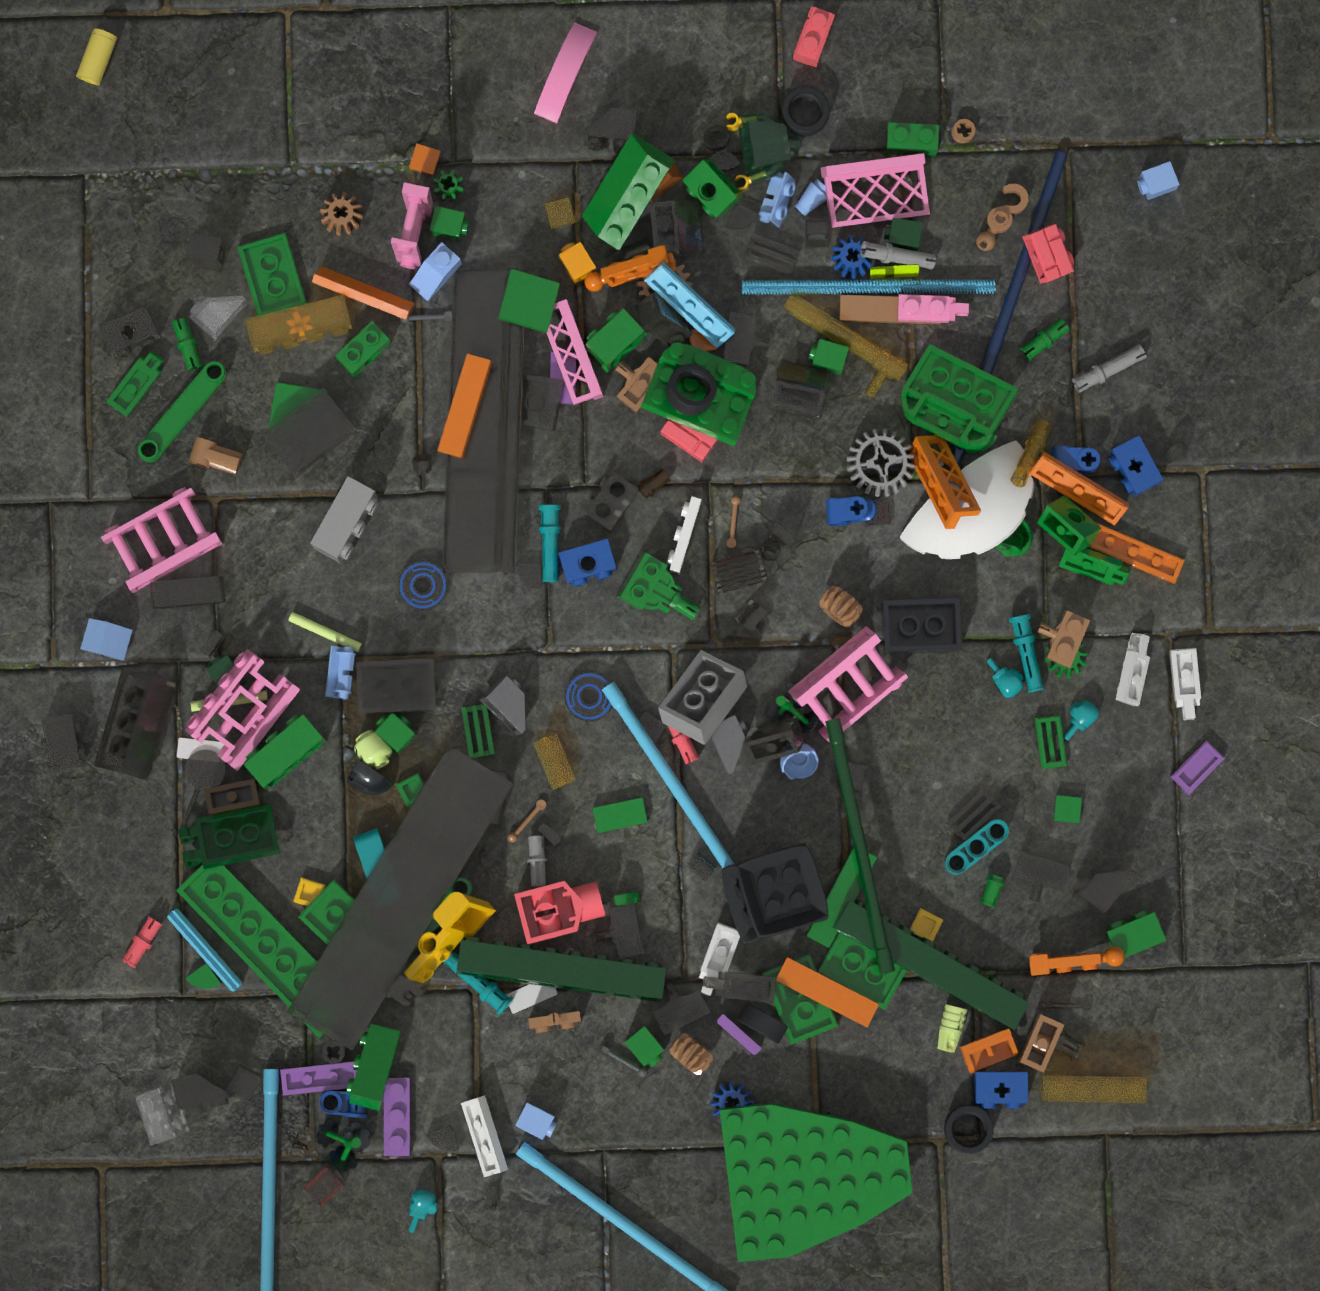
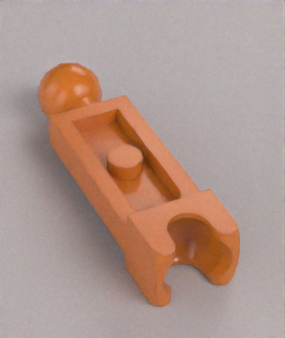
[584,245,676,292]
[1029,946,1125,975]

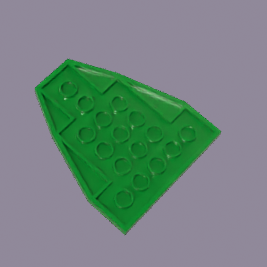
[720,1102,913,1262]

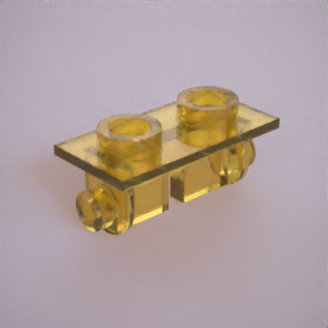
[533,733,576,791]

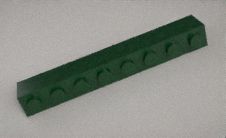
[833,899,1029,1030]
[456,937,666,1003]

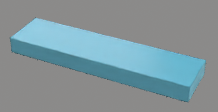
[644,262,735,348]

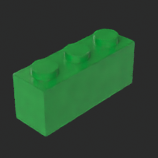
[346,1023,400,1111]

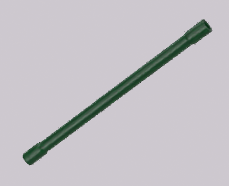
[825,718,895,974]

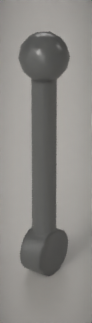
[400,311,453,323]
[600,1045,648,1077]

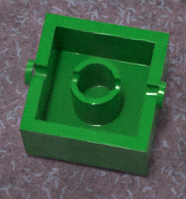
[586,308,648,373]

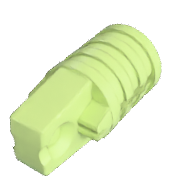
[937,1004,968,1053]

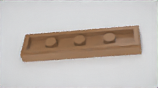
[839,295,941,325]

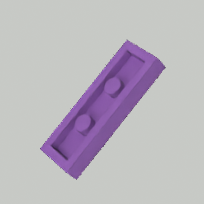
[280,1061,357,1096]
[384,1078,410,1156]

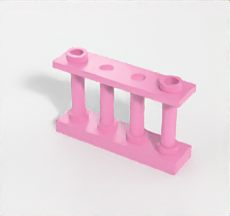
[391,182,434,269]
[101,487,223,593]
[788,626,908,743]

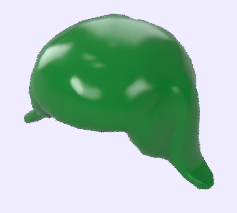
[995,519,1033,557]

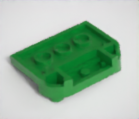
[640,342,756,447]
[901,344,1019,452]

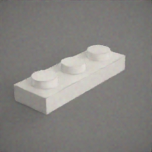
[666,496,702,575]
[461,1095,508,1177]

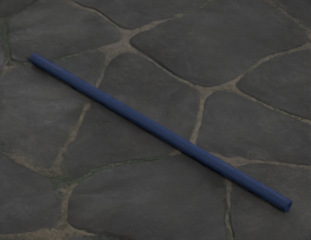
[946,151,1068,471]

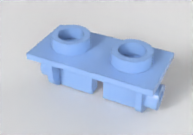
[759,172,796,228]
[325,646,356,700]

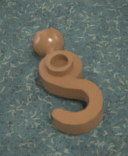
[976,183,1029,251]

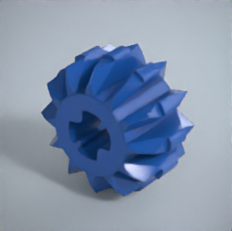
[831,235,872,279]
[710,1081,754,1122]

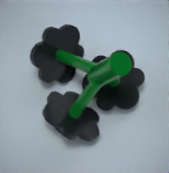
[766,681,820,737]
[315,1118,370,1173]

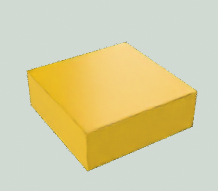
[293,877,326,906]
[910,908,943,942]

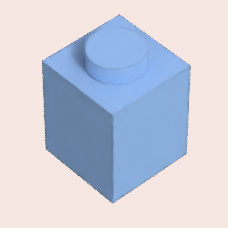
[1137,162,1179,200]
[515,1102,557,1140]

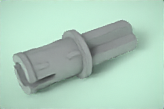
[527,836,547,888]

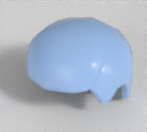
[780,742,819,780]

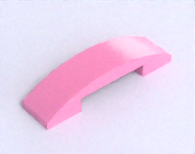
[534,22,598,124]

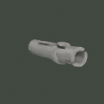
[860,241,936,270]
[1072,344,1147,393]

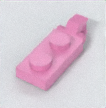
[898,294,969,323]

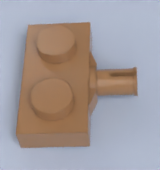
[616,357,657,413]
[1037,610,1090,668]
[528,1011,581,1033]

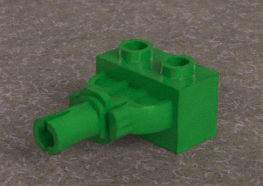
[615,552,700,620]

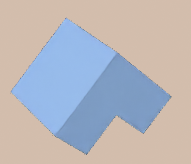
[80,618,132,661]

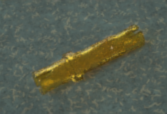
[1010,420,1052,487]

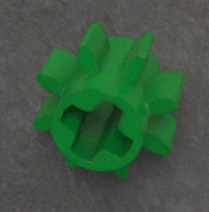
[433,170,464,202]

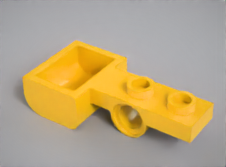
[404,892,496,983]

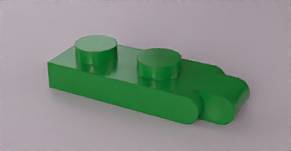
[106,351,164,418]
[1059,548,1131,585]

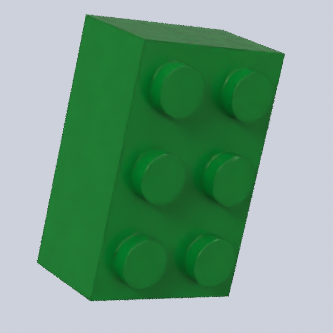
[244,715,327,791]

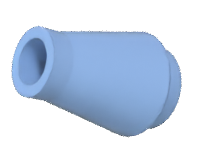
[795,179,827,216]

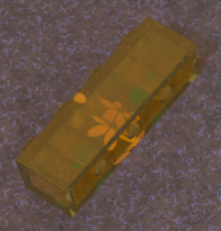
[245,294,353,355]
[1040,1075,1147,1103]

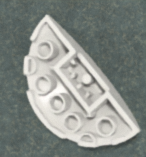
[900,441,1034,559]

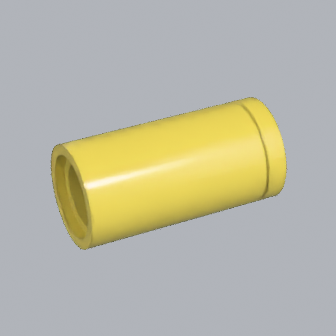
[76,28,117,85]

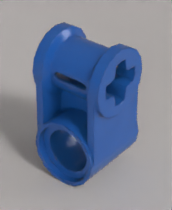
[1051,446,1100,474]
[826,496,877,526]
[319,1090,368,1118]

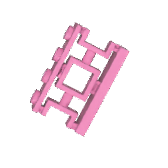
[185,649,300,771]

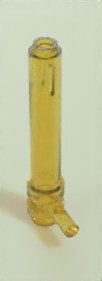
[784,295,909,398]

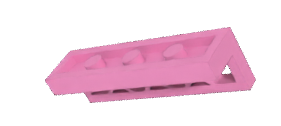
[547,299,604,405]

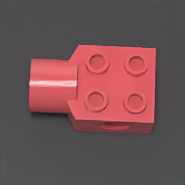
[514,881,606,945]

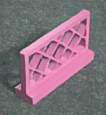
[821,153,930,228]

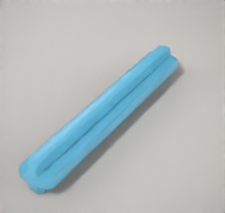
[167,909,242,992]

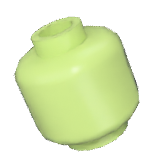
[354,730,392,769]

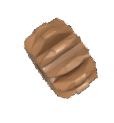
[320,192,363,236]
[819,586,863,628]
[669,1033,713,1075]

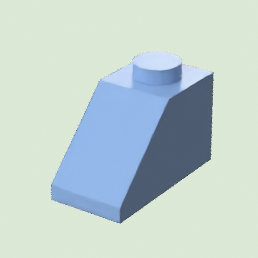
[409,242,462,301]

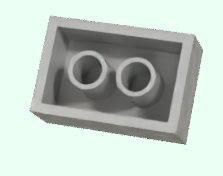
[310,476,379,564]
[658,650,747,745]

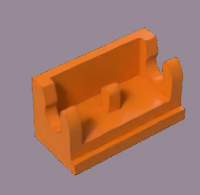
[959,1028,1018,1073]

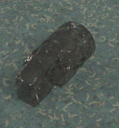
[606,238,650,266]

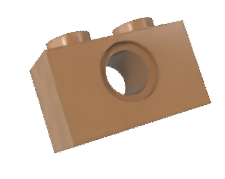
[1017,1014,1064,1072]

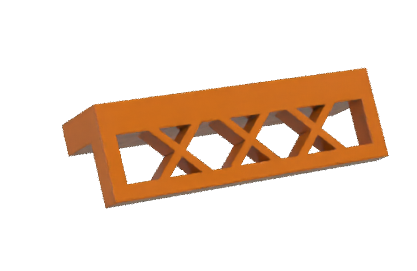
[908,435,981,529]

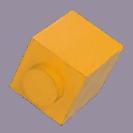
[559,242,596,285]

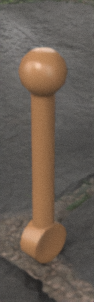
[726,495,741,549]
[507,800,546,843]

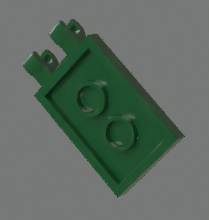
[178,804,280,869]

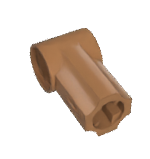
[188,437,243,475]

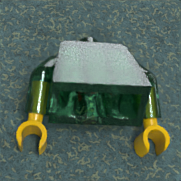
[726,112,801,191]

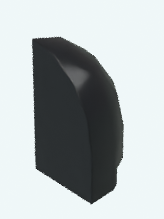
[346,760,394,795]

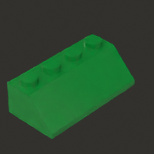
[582,133,675,250]

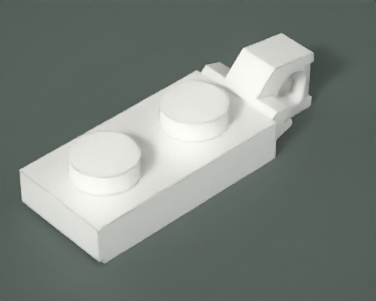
[1116,633,1150,706]
[1169,648,1201,720]
[699,923,740,996]

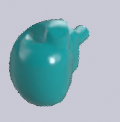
[986,658,1024,698]
[1064,700,1099,741]
[408,1189,439,1233]

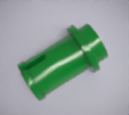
[980,874,1005,908]

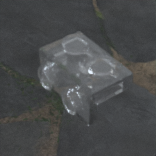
[135,1084,189,1146]

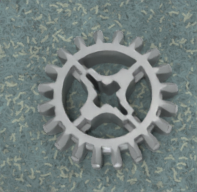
[846,429,915,497]

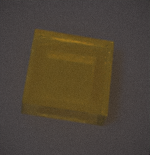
[545,197,576,230]

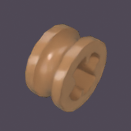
[951,119,975,143]

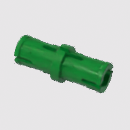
[172,318,203,371]
[1020,318,1070,361]

